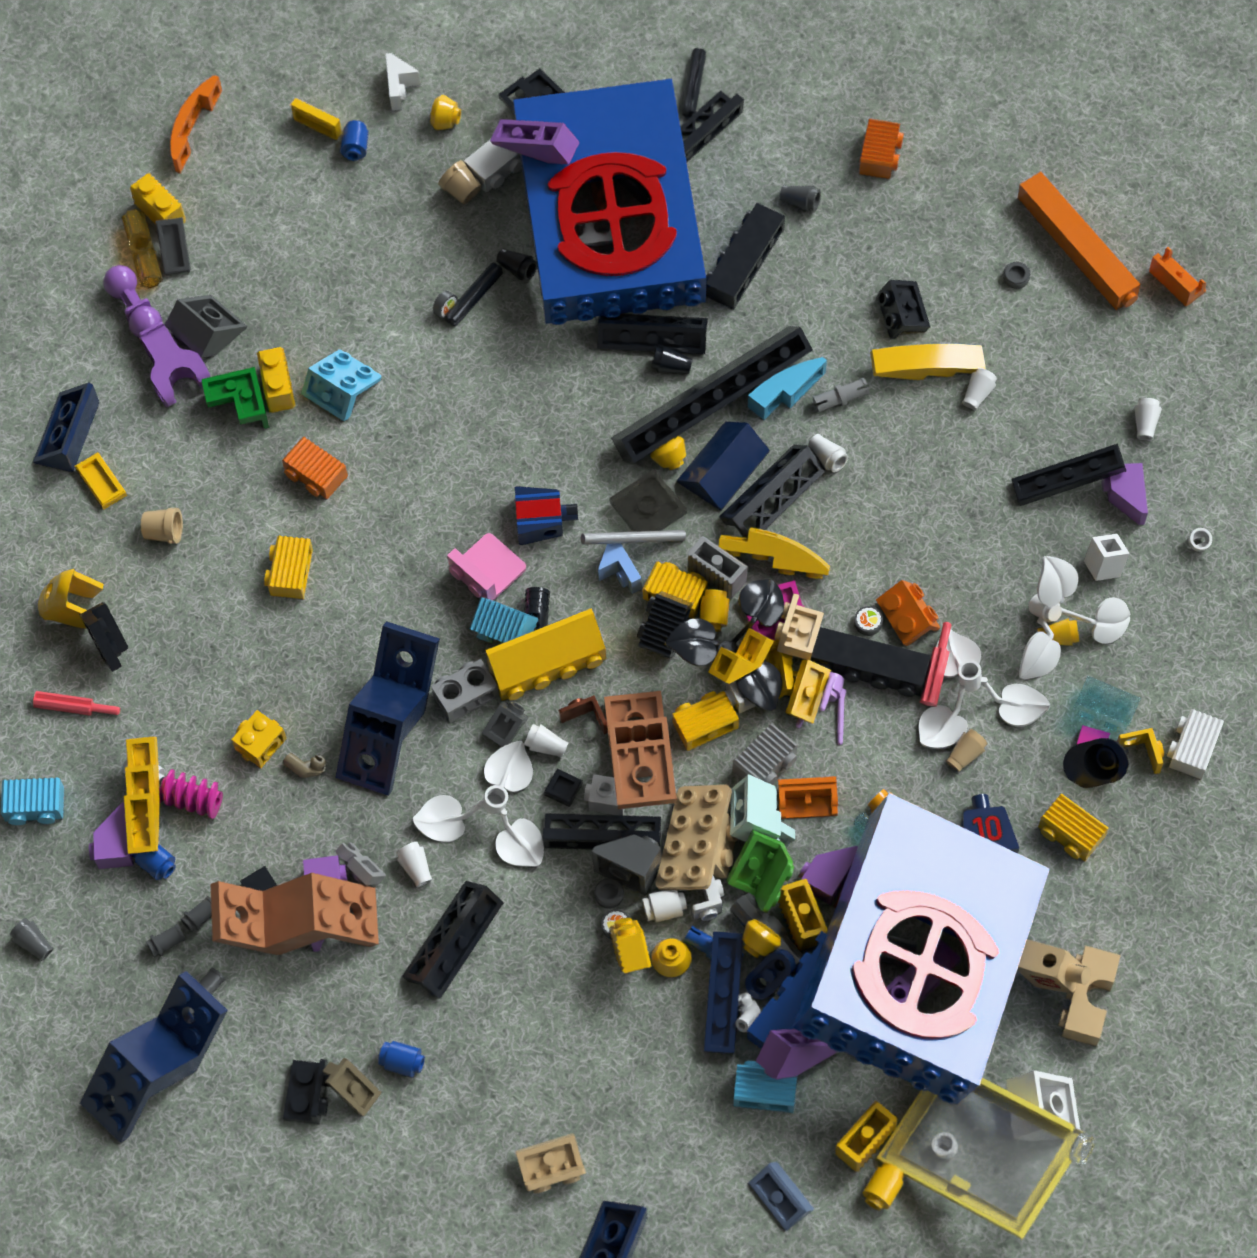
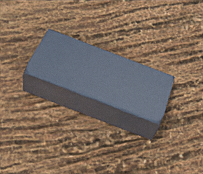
[748,1162,814,1231]

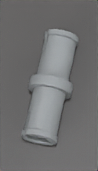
[812,378,870,413]

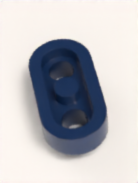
[745,949,796,1000]

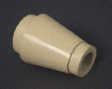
[946,729,988,772]

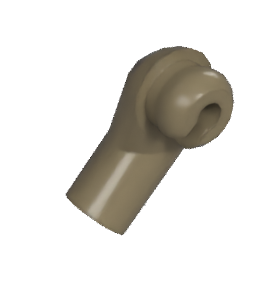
[283,753,326,778]

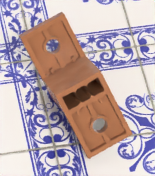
[604,691,677,809]
[210,873,379,955]

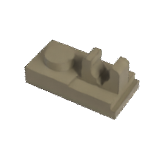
[322,1058,382,1117]

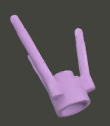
[796,672,847,745]

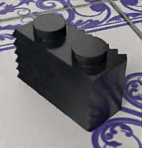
[637,591,693,659]

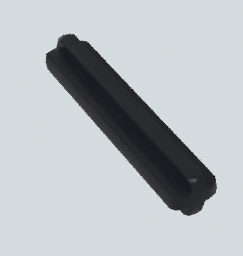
[682,48,706,117]
[445,262,503,327]

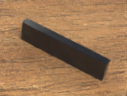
[1011,443,1127,506]

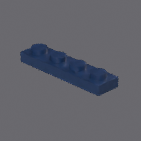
[704,931,743,1054]

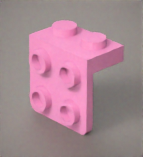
[447,533,526,601]

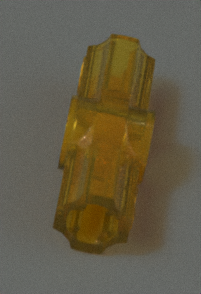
[121,209,163,289]

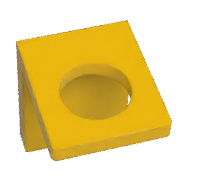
[1117,728,1164,774]

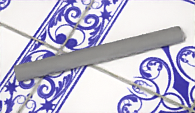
[581,530,686,545]

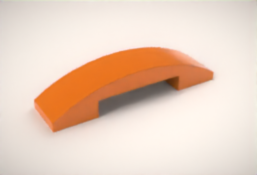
[170,75,222,173]

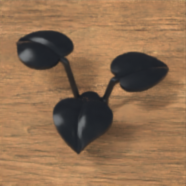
[665,579,784,711]

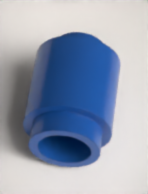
[340,120,369,161]
[132,844,176,880]
[378,1041,425,1078]

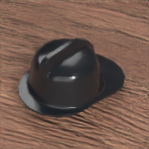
[1063,738,1129,788]

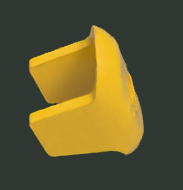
[38,569,104,628]

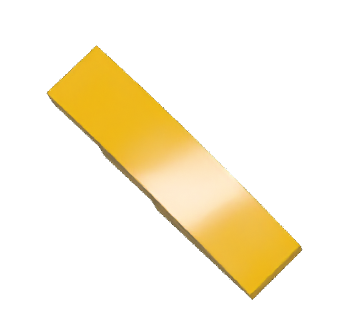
[870,344,985,380]
[124,736,159,854]

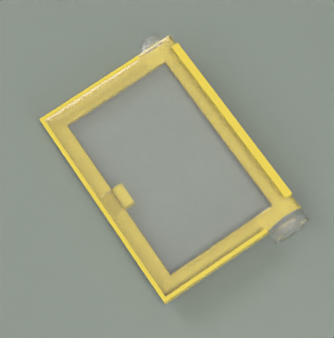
[877,1078,1095,1239]

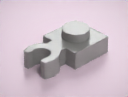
[335,842,386,885]

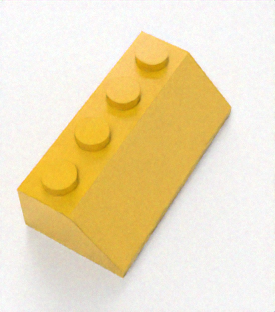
[486,608,606,701]

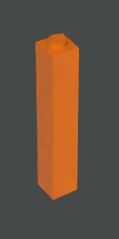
[1017,172,1140,310]

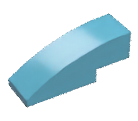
[748,357,827,420]

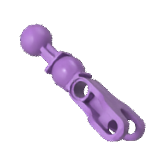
[103,265,210,407]

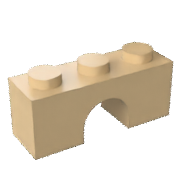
[1058,946,1121,1046]

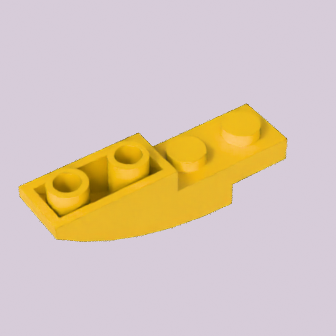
[719,528,830,579]

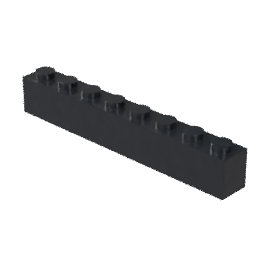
[611,326,813,463]

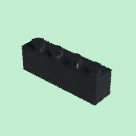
[706,203,785,310]
[811,627,931,697]

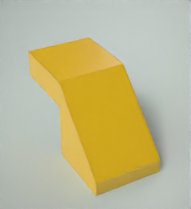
[708,628,774,684]

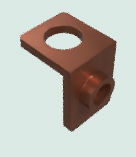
[559,695,608,734]

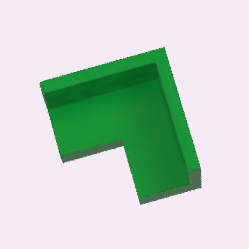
[201,367,270,429]

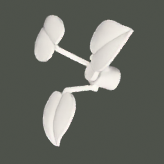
[1019,556,1131,679]
[919,630,1050,749]
[413,741,544,867]

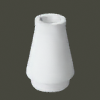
[962,368,997,410]
[1134,398,1162,440]
[808,434,848,472]
[524,724,569,758]
[397,842,432,888]

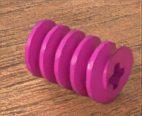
[159,769,223,819]

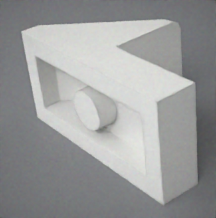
[386,53,421,111]

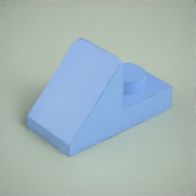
[598,543,642,594]

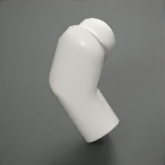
[735,993,761,1032]

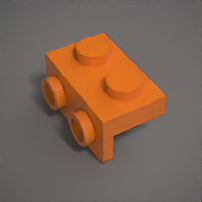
[876,580,940,646]

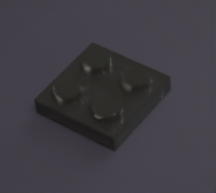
[609,469,687,532]

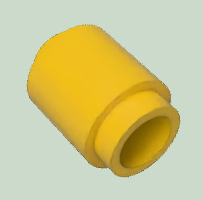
[700,589,730,632]
[863,1162,905,1211]

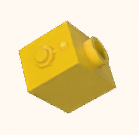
[231,710,287,768]

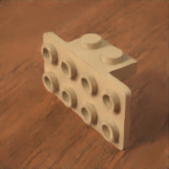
[655,785,738,890]

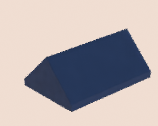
[33,382,100,473]
[677,421,770,511]
[580,1201,648,1258]

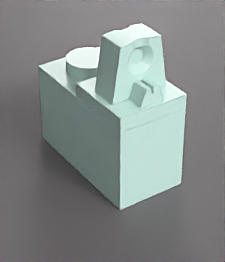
[730,774,795,847]

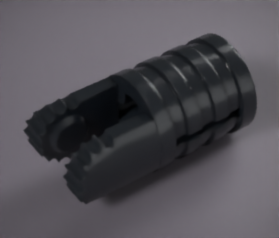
[524,587,550,630]

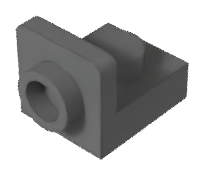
[482,701,529,747]

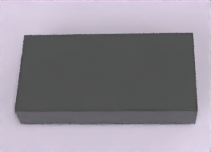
[156,217,191,274]

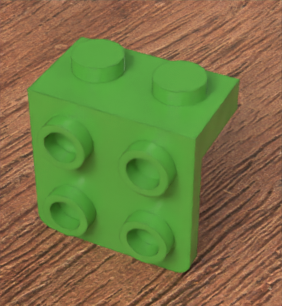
[726,829,794,913]

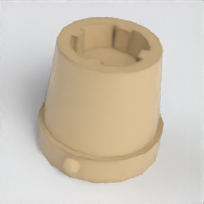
[438,160,482,204]
[141,508,183,544]

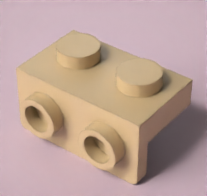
[775,594,824,660]
[515,1133,586,1193]

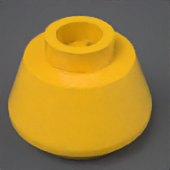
[430,95,461,130]
[650,436,686,470]
[742,919,781,958]
[651,938,692,977]

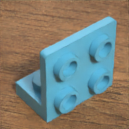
[301,350,381,421]

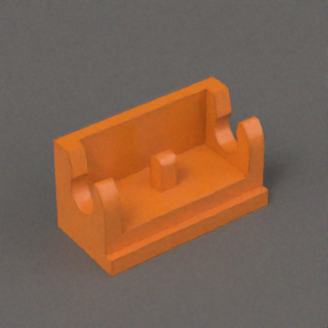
[1149,247,1206,307]
[777,776,838,819]

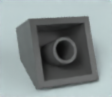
[164,295,247,358]
[592,834,661,896]

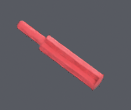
[920,622,952,707]
[33,691,120,716]

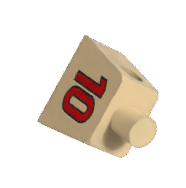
[1017,939,1091,993]

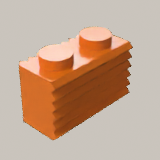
[859,118,904,179]
[282,437,348,499]

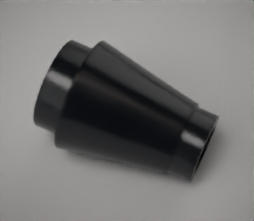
[496,249,537,280]
[651,346,693,374]

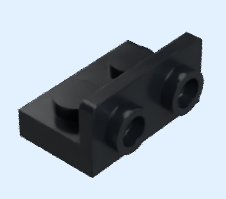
[877,280,931,339]
[79,602,128,672]
[283,1059,329,1125]

